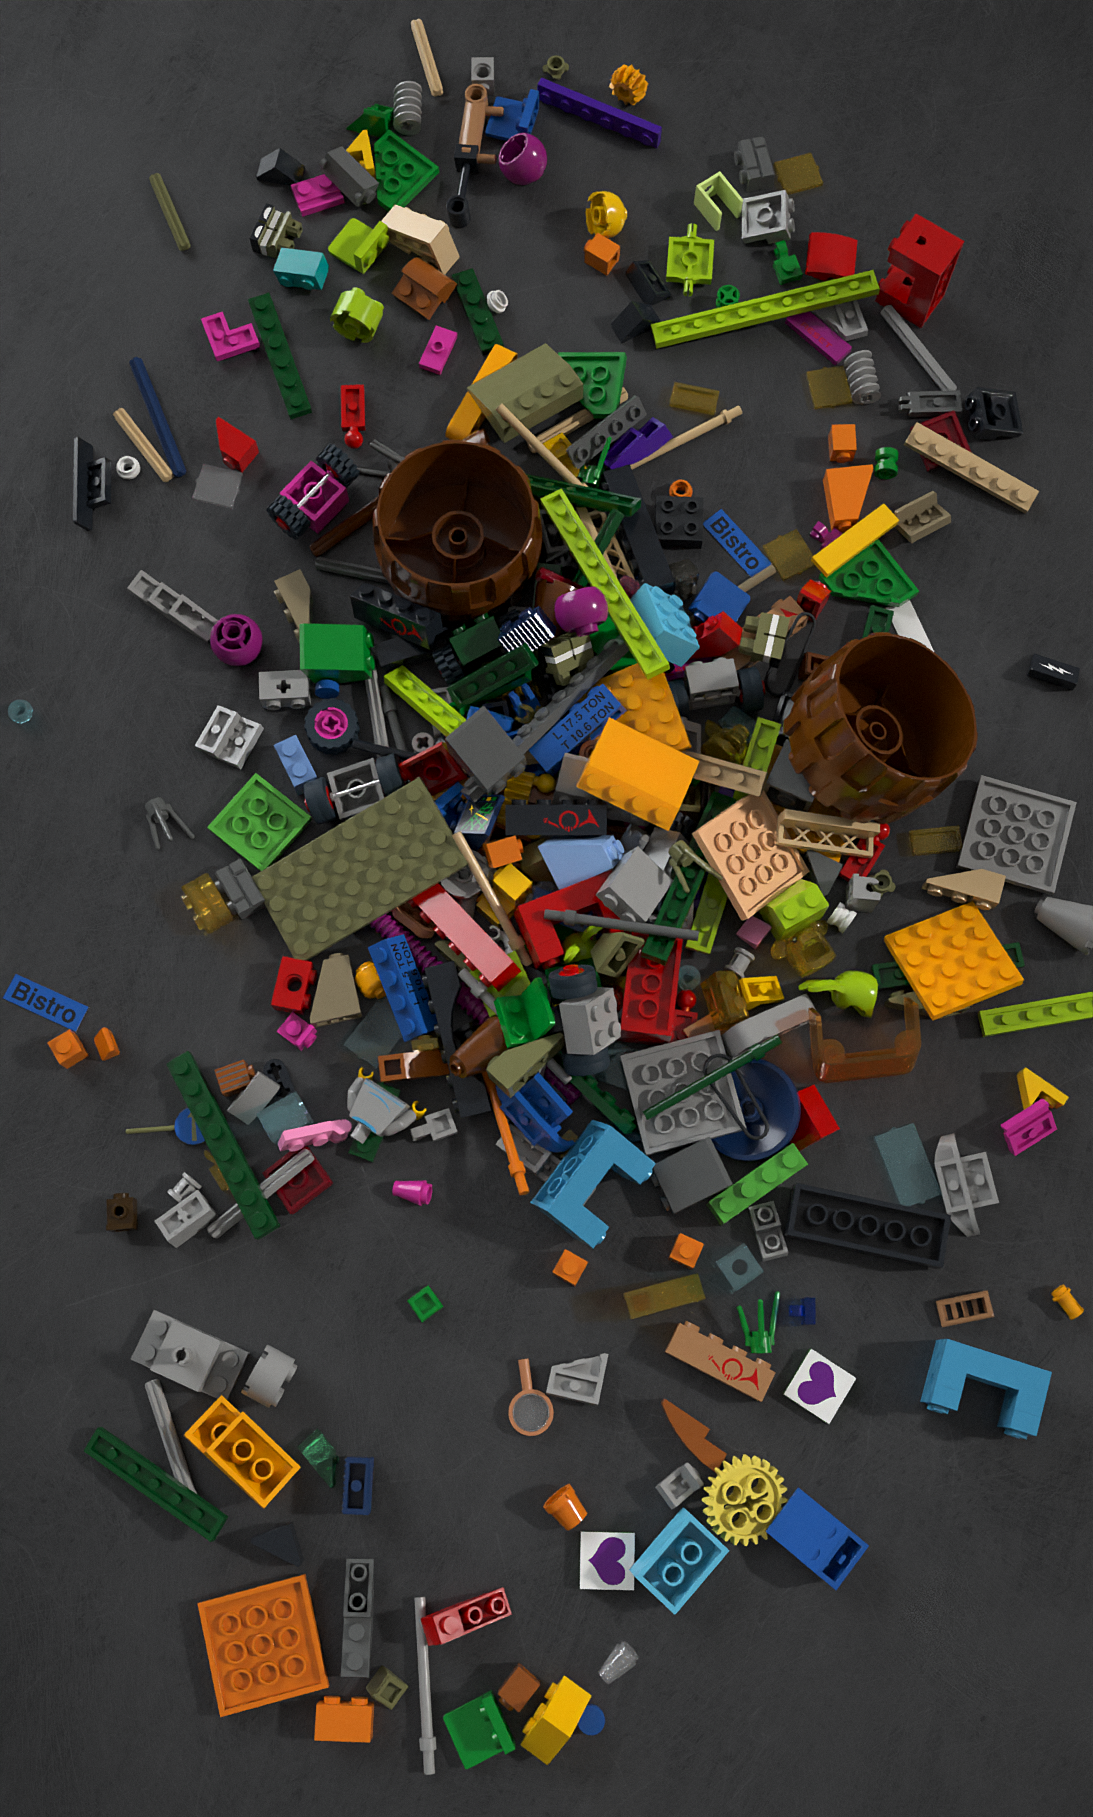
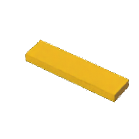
[811,504,899,578]

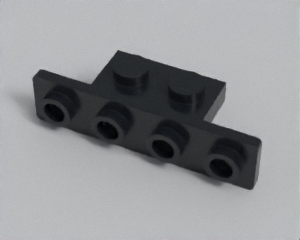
[73,437,111,531]

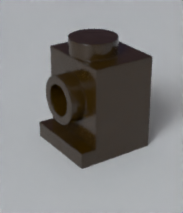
[106,1193,138,1233]

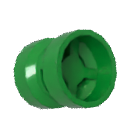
[874,447,899,480]

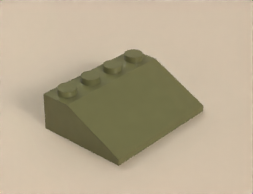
[467,343,583,443]

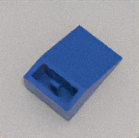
[766,1487,869,1590]

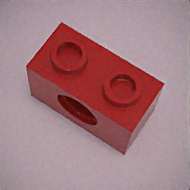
[271,956,317,1015]

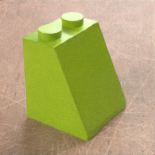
[759,879,829,943]

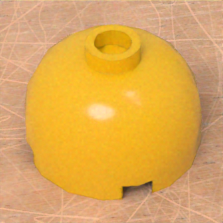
[585,191,627,238]

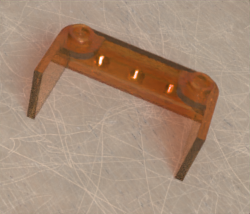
[808,997,921,1083]

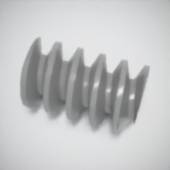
[393,81,422,136]
[844,350,881,405]

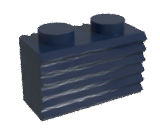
[497,606,557,653]
[341,1456,374,1515]

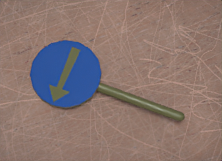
[125,1108,205,1145]

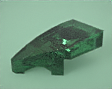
[298,1428,339,1488]

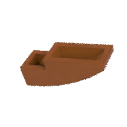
[661,1399,727,1473]

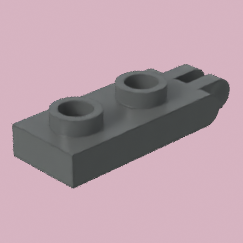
[898,390,962,417]

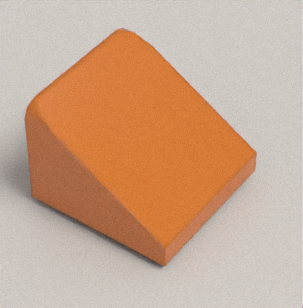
[94,1027,120,1061]

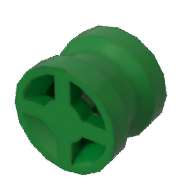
[715,285,740,308]

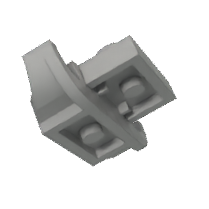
[934,1133,999,1237]

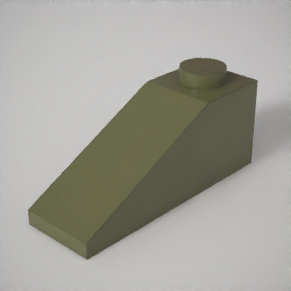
[486,1032,565,1098]

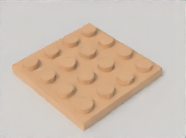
[692,790,810,921]

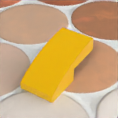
[543,432,587,483]

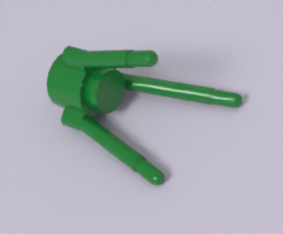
[578,437,612,489]
[737,1291,780,1353]

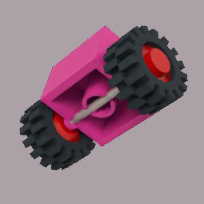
[266,444,360,540]

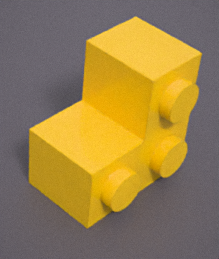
[476,863,532,929]
[520,1676,592,1765]

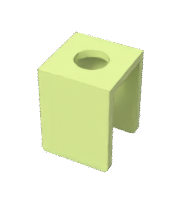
[694,171,743,231]

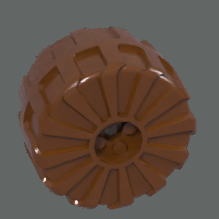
[373,439,542,626]
[783,632,978,824]

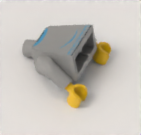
[347,1068,426,1144]

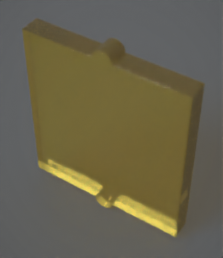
[774,153,823,195]
[806,366,852,409]
[763,529,815,581]

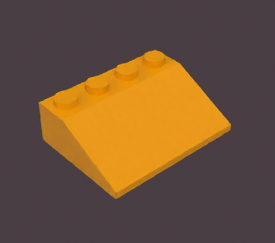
[576,718,699,831]

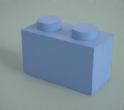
[274,735,318,796]

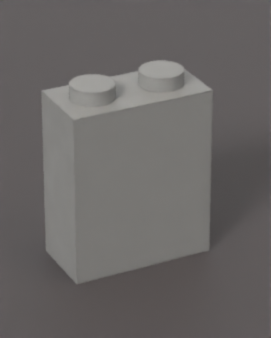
[596,846,673,923]

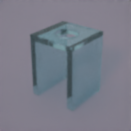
[257,1091,315,1146]
[712,1243,764,1294]

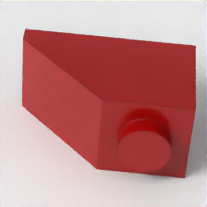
[216,417,259,473]
[796,579,831,622]

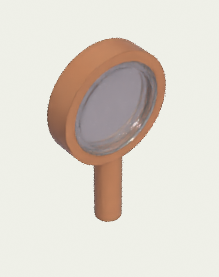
[509,1359,554,1436]

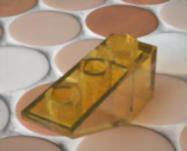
[623,1273,705,1320]

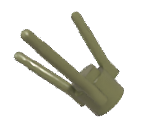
[668,840,723,893]

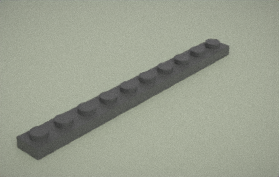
[460,634,629,802]

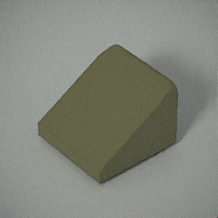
[366,1665,408,1710]

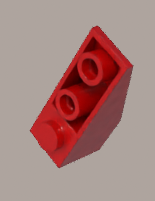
[689,611,743,659]
[420,1587,512,1646]

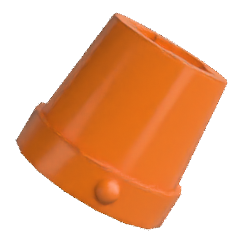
[543,1484,587,1531]

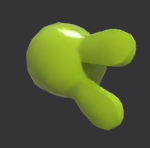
[560,926,602,965]
[798,970,878,1018]

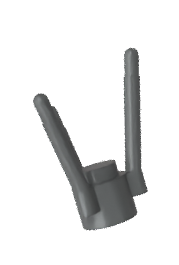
[357,439,404,477]
[145,797,195,850]

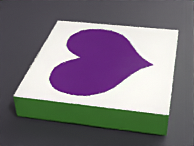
[783,1349,856,1424]
[580,1531,635,1590]

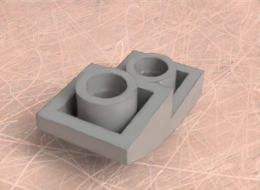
[227,1071,280,1125]
[748,1201,788,1262]

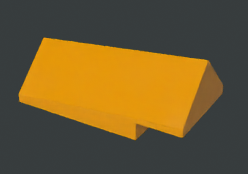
[183,1395,300,1509]

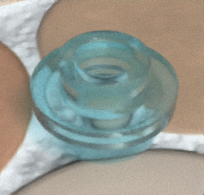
[8,700,33,724]
[678,965,701,990]

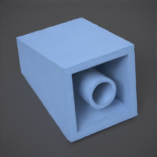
[538,835,624,890]

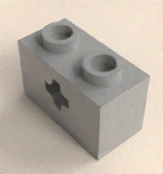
[259,670,311,710]

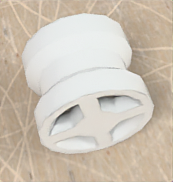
[827,902,857,933]

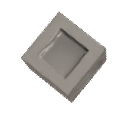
[471,57,494,95]

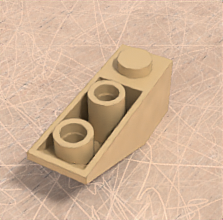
[921,869,1006,910]

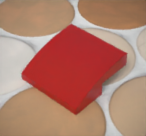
[805,232,858,281]

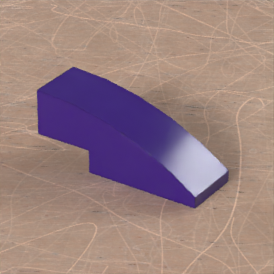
[598,417,673,469]

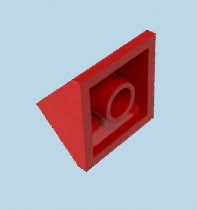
[399,742,467,796]
[789,1085,840,1151]

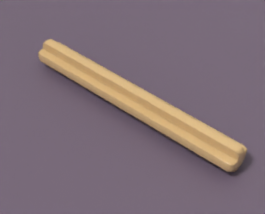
[528,387,628,453]

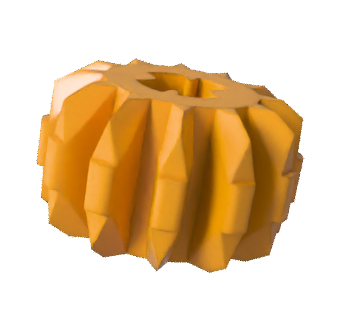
[609,64,648,106]

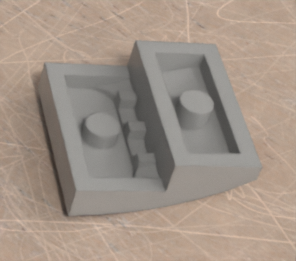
[195,705,264,769]

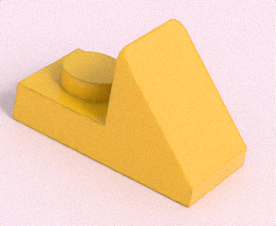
[346,130,376,180]
[739,976,784,1011]
[1016,1067,1069,1110]

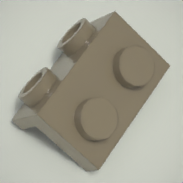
[894,491,951,543]

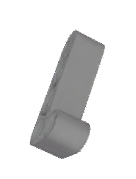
[721,994,819,1060]

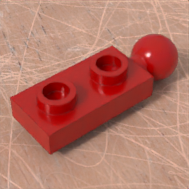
[341,384,366,449]
[838,824,890,882]
[670,990,698,1043]

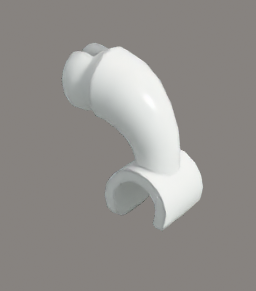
[489,926,513,954]

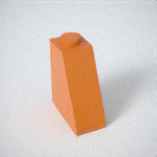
[823,464,873,532]

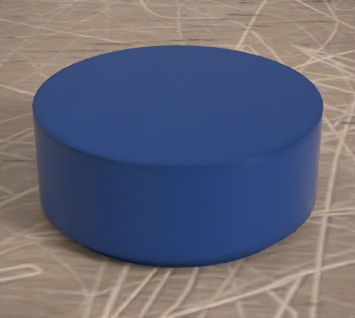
[315,680,339,699]
[578,1704,605,1735]

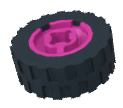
[304,698,360,755]

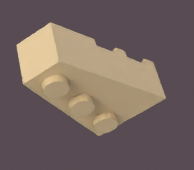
[381,205,460,274]

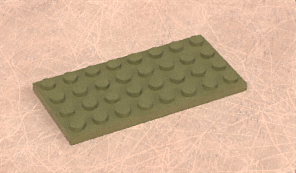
[252,777,468,961]

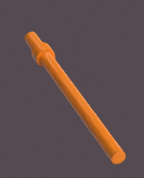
[482,1071,529,1195]

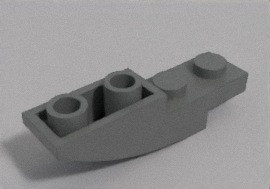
[341,1559,374,1678]

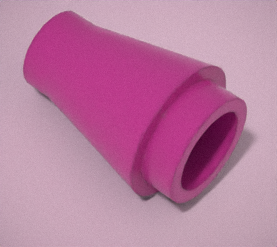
[392,1180,432,1206]

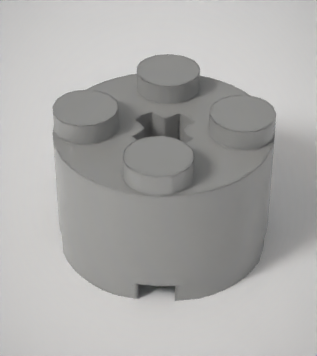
[241,1344,297,1408]

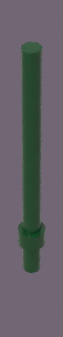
[642,1035,782,1120]

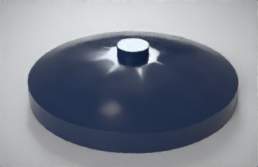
[711,1059,801,1161]

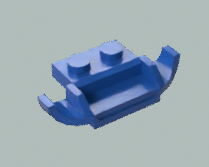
[496,1072,576,1153]

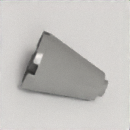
[1034,897,1093,955]

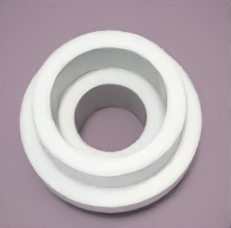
[487,290,508,313]
[116,456,140,479]

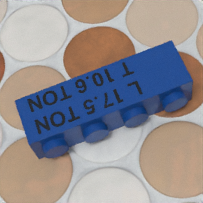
[529,684,627,776]
[368,934,438,1042]

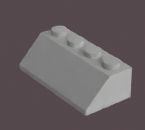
[552,753,649,827]

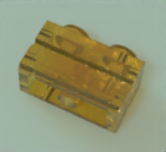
[181,873,234,934]
[700,971,749,1030]

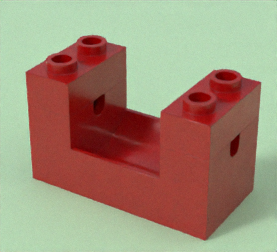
[875,214,964,328]
[514,870,630,971]
[618,932,683,1046]

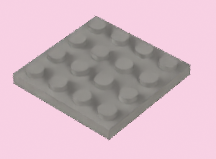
[956,775,1077,895]
[620,1030,746,1156]

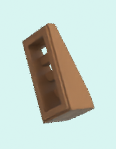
[936,1290,994,1327]

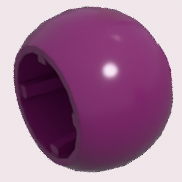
[499,133,547,185]
[554,586,608,637]
[210,614,263,666]

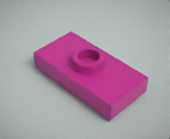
[419,326,457,375]

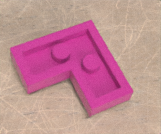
[201,312,260,362]

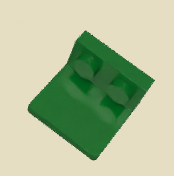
[494,977,555,1049]
[443,1690,516,1769]

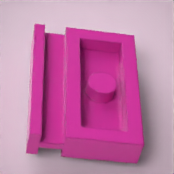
[291,174,344,217]
[1001,1098,1057,1156]

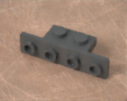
[566,396,646,469]

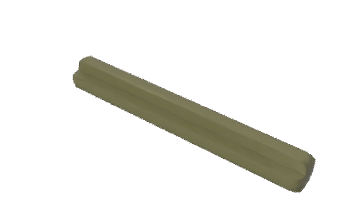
[149,173,191,251]

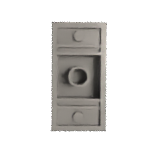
[131,1310,250,1401]

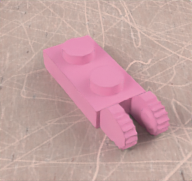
[277,1119,352,1152]

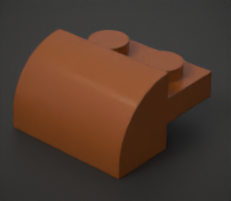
[392,257,457,320]

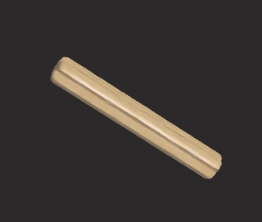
[411,19,443,97]
[113,408,174,482]

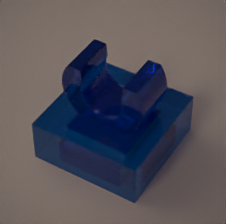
[789,1297,816,1325]

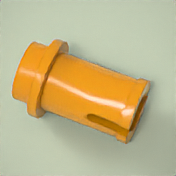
[1051,1284,1084,1320]

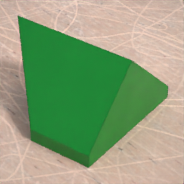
[346,104,394,137]

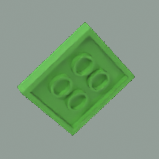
[207,773,312,872]

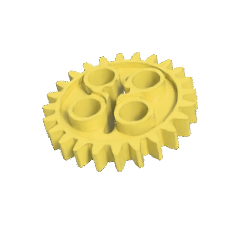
[702,1454,788,1546]

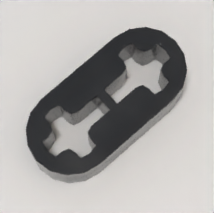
[263,1059,297,1106]

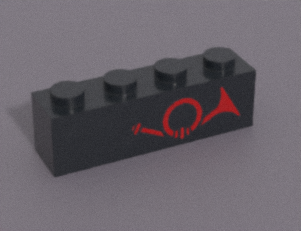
[350,582,444,649]
[505,799,607,835]

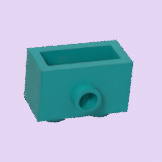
[273,248,329,290]

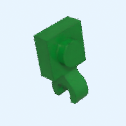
[773,240,803,285]

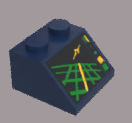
[449,794,505,852]

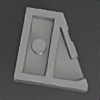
[812,300,868,341]
[546,1353,608,1406]

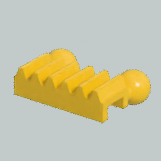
[497,771,556,839]

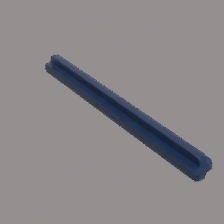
[129,357,186,478]

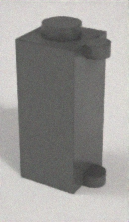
[319,146,379,207]

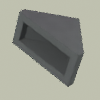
[803,850,843,899]

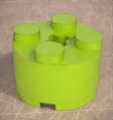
[330,287,384,343]

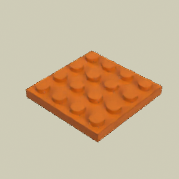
[198,1574,329,1717]

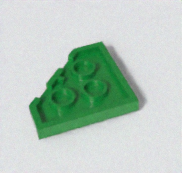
[374,130,439,212]
[558,352,627,419]
[818,539,919,607]

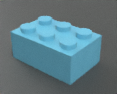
[630,583,700,667]
[629,1507,729,1614]

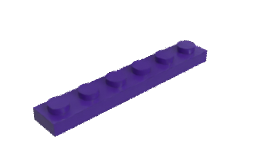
[537,78,662,148]

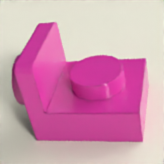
[277,1012,317,1051]

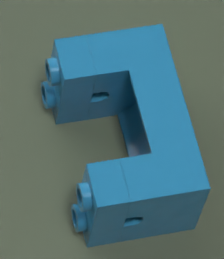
[530,1120,656,1248]
[920,1339,1052,1440]

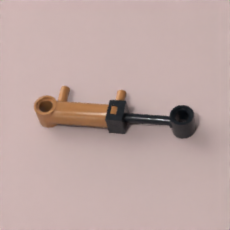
[446,84,504,228]

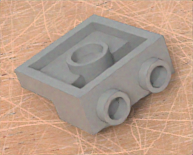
[742,190,795,244]

